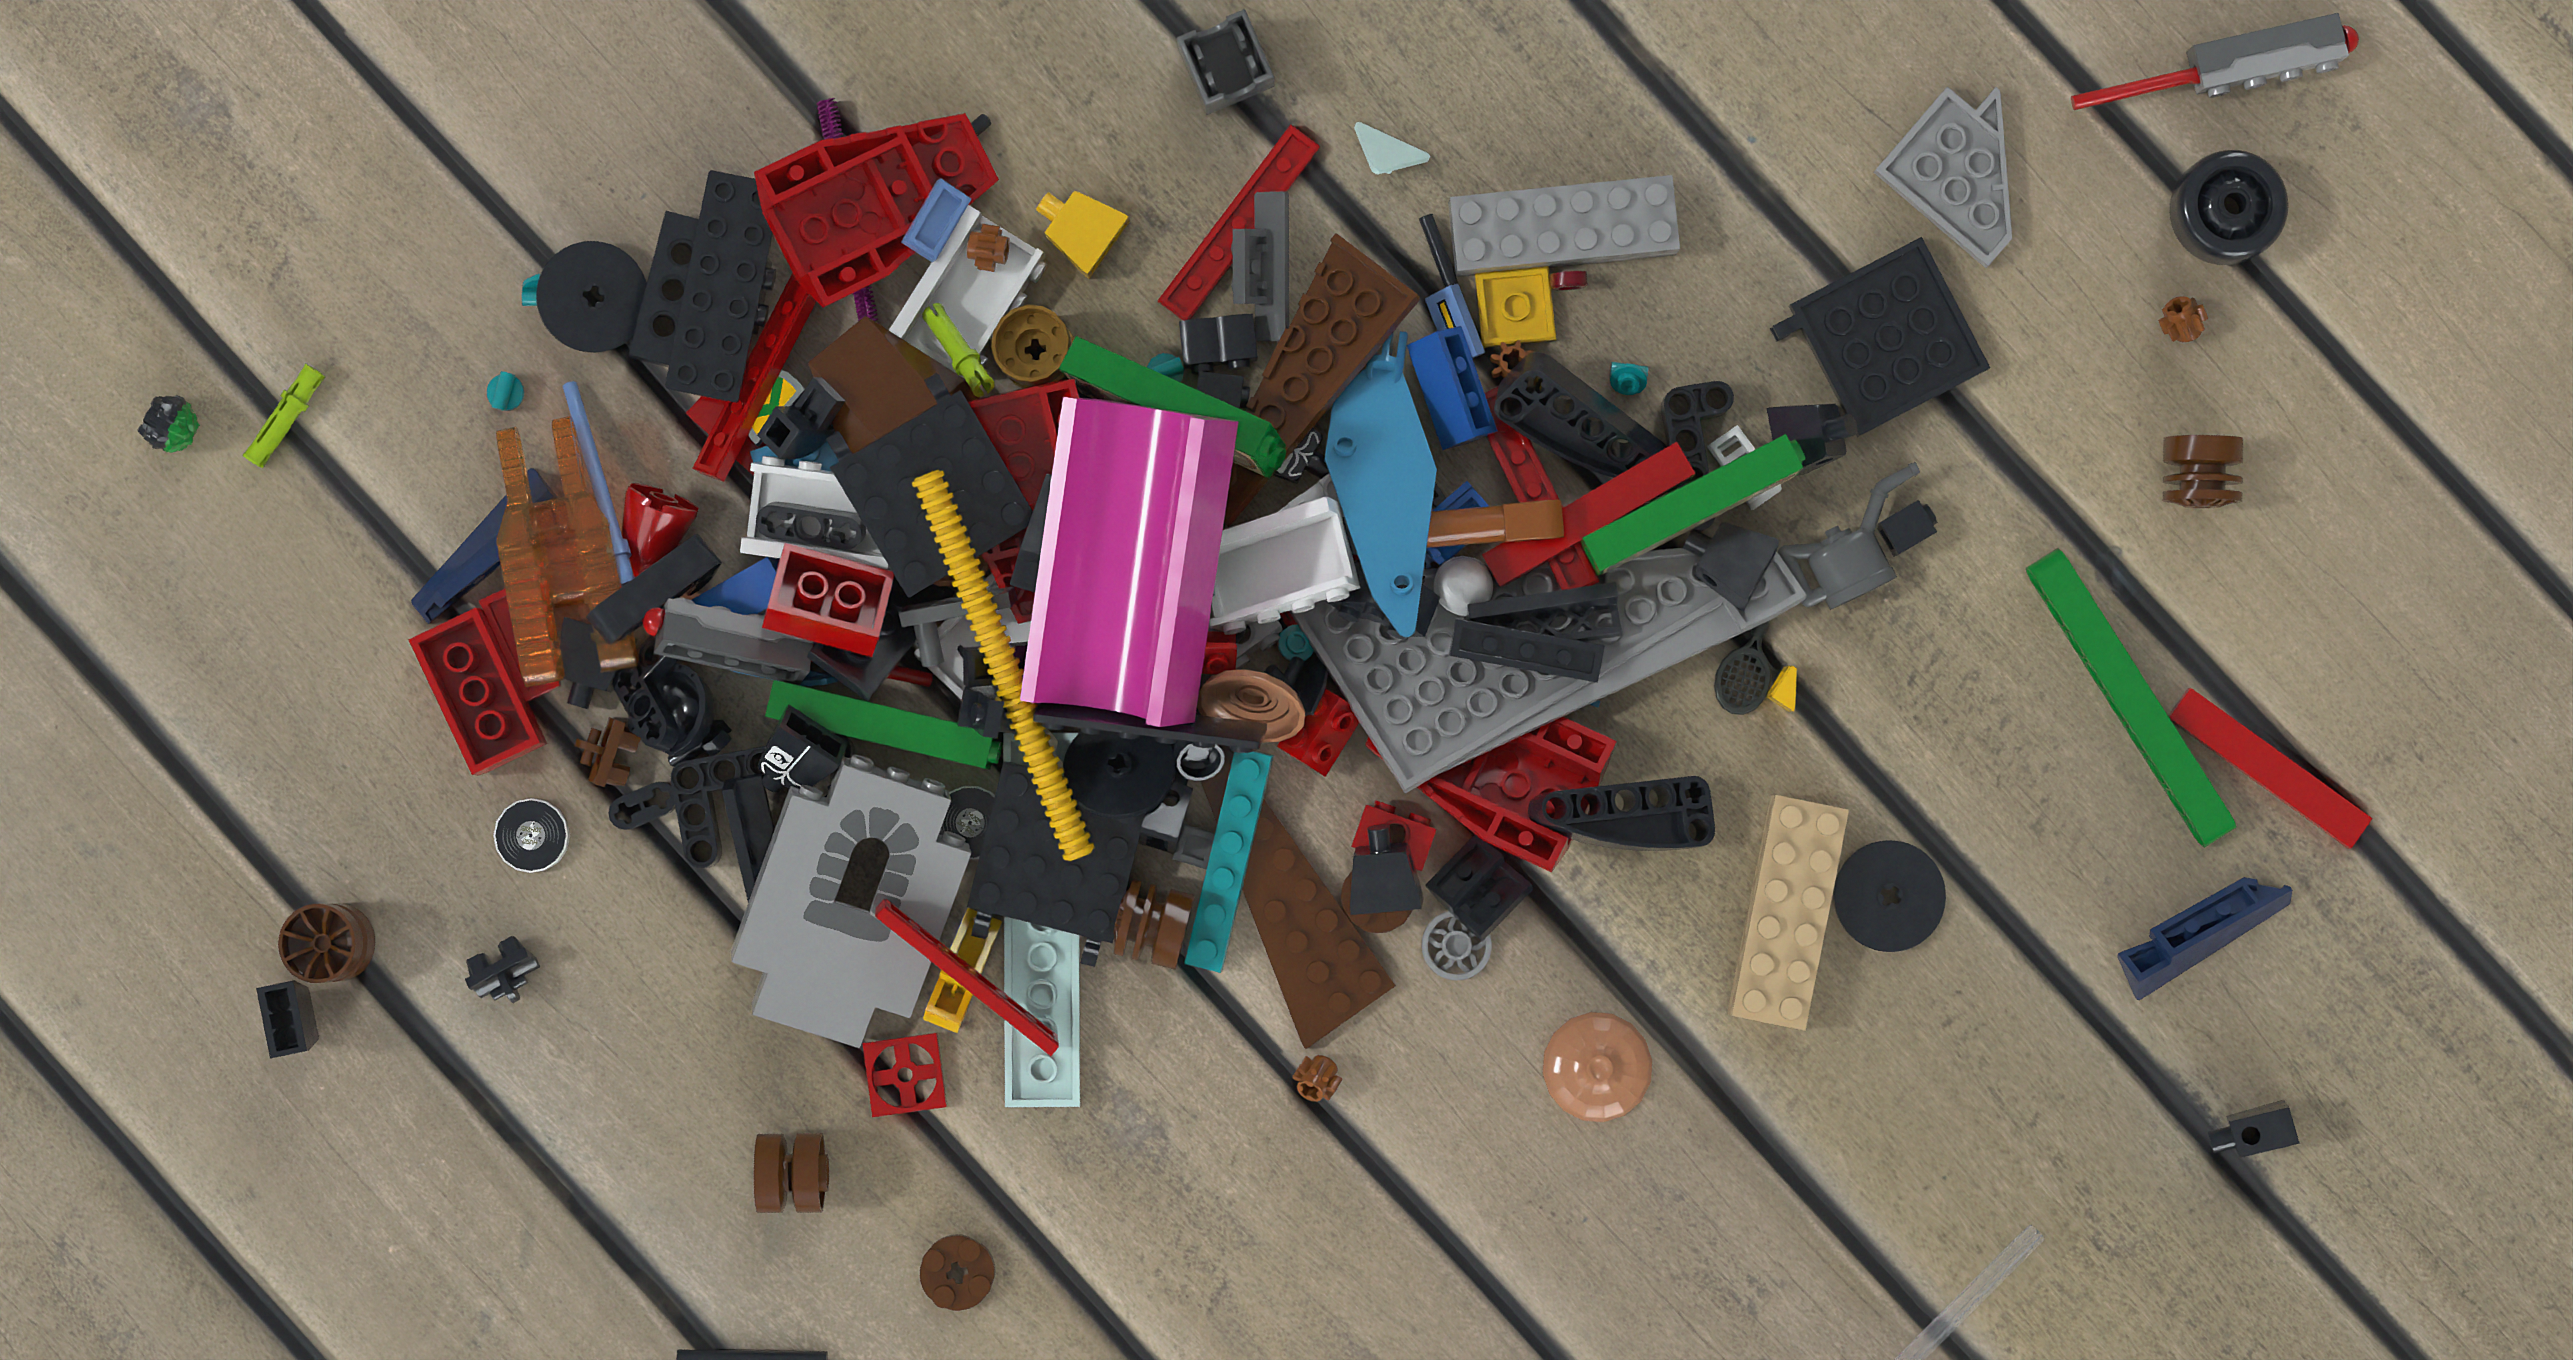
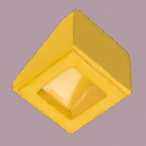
[1766,666,1797,712]

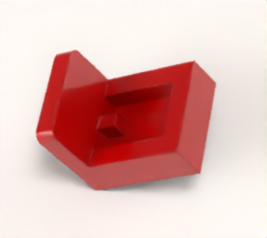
[1202,631,1237,675]

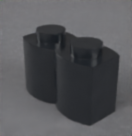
[1179,314,1258,374]

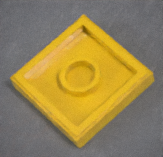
[1475,266,1556,348]

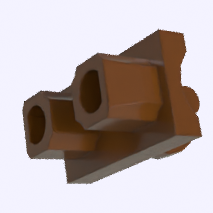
[574,717,641,787]

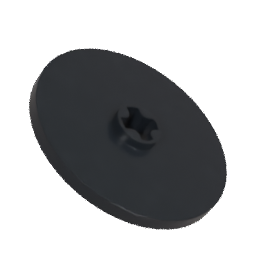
[536,241,647,353]
[1063,730,1176,819]
[1833,840,1946,952]

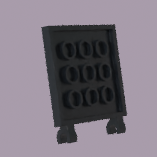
[1770,237,1991,437]
[825,373,1033,598]
[967,761,1146,967]

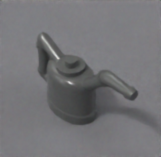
[1778,462,1920,610]

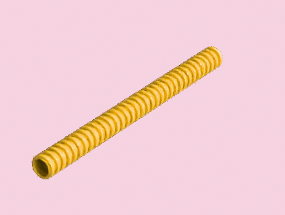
[912,469,1095,861]

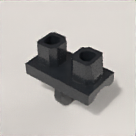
[465,936,540,1003]

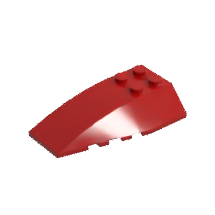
[754,113,999,308]
[968,379,1079,624]
[1365,717,1617,872]

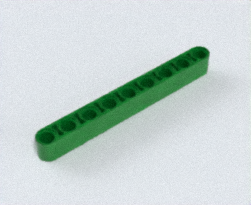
[2025,548,2237,848]

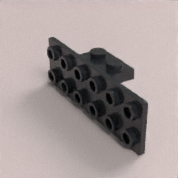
[665,170,776,403]
[1033,703,1267,753]

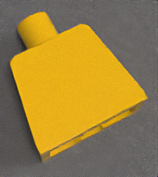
[1036,191,1130,279]

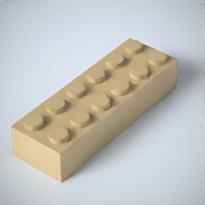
[1727,795,1849,1031]

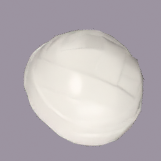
[1433,556,1493,616]

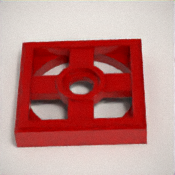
[862,1033,947,1117]

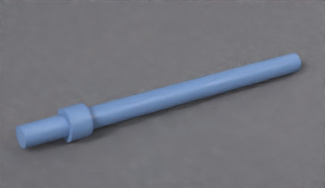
[562,381,635,587]

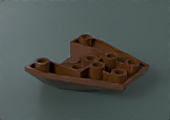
[808,316,980,454]

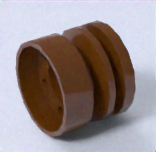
[2162,435,2243,508]
[1113,879,1195,970]

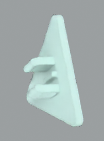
[1354,122,1430,174]

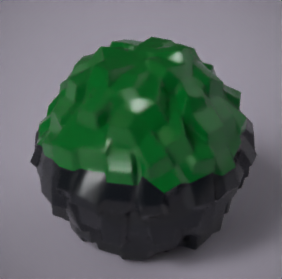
[137,395,200,453]

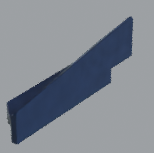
[2117,877,2293,1000]

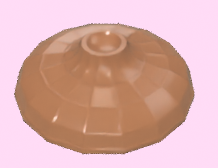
[1197,670,1305,743]
[1543,1012,1652,1122]

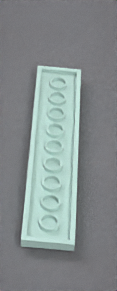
[1003,733,1080,1107]

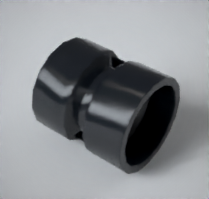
[1171,711,1225,781]

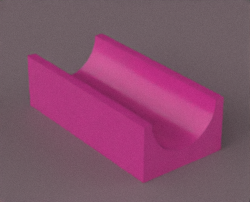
[1020,397,1238,727]

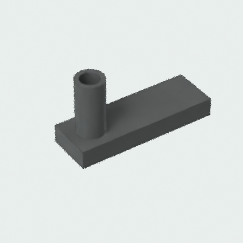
[899,586,1017,667]

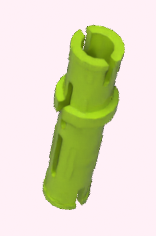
[922,303,995,397]
[243,363,326,469]

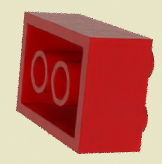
[762,543,894,657]

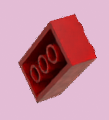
[408,607,548,776]

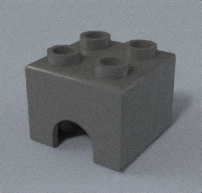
[1176,9,1275,115]

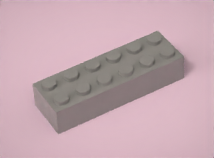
[1448,175,1680,277]

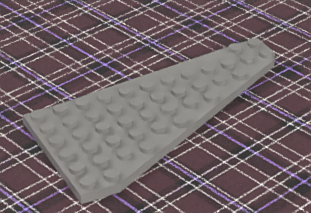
[1289,548,1807,794]

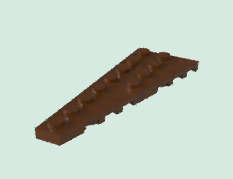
[1224,233,1420,527]
[1200,745,1396,1049]

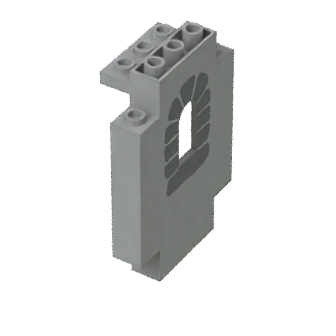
[731,755,971,1048]

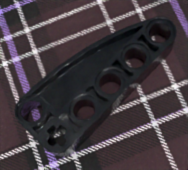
[1494,352,1667,478]
[1528,776,1715,851]

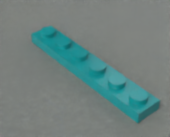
[1184,750,1274,973]

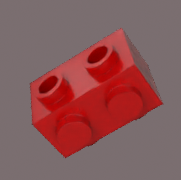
[1277,689,1360,777]

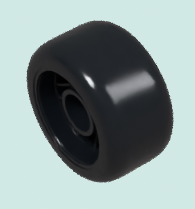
[2169,150,2289,265]

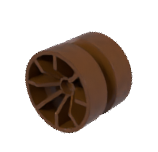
[278,903,375,983]
[754,1133,829,1213]

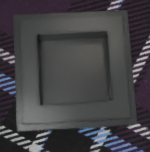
[1173,824,1215,870]

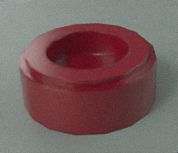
[1550,271,1588,291]

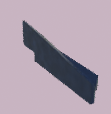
[411,468,559,624]

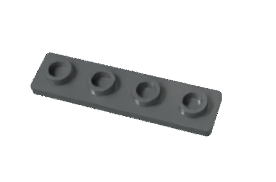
[1231,191,1289,341]

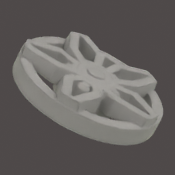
[1422,911,1492,980]

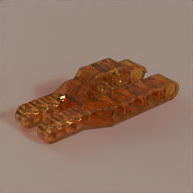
[496,416,638,687]

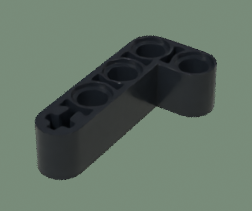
[1661,381,1734,532]
[586,534,722,647]

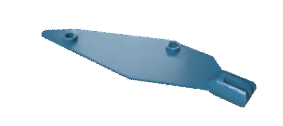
[1325,331,1437,637]

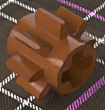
[967,224,1010,272]
[2158,296,2208,343]
[1490,340,1534,378]
[1293,1055,1342,1101]

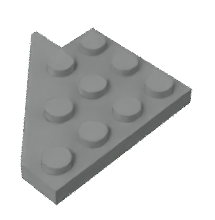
[1873,86,2012,268]

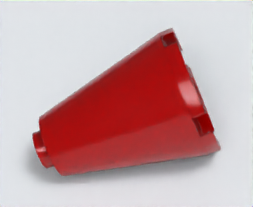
[617,483,699,577]

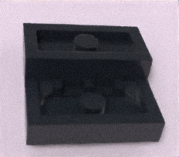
[1425,834,1533,941]

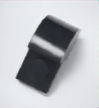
[757,377,845,459]
[957,686,1016,738]

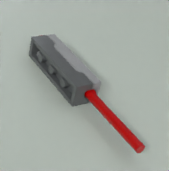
[2071,13,2359,110]
[643,598,932,687]

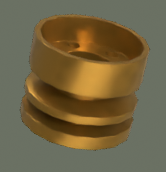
[991,305,1075,389]

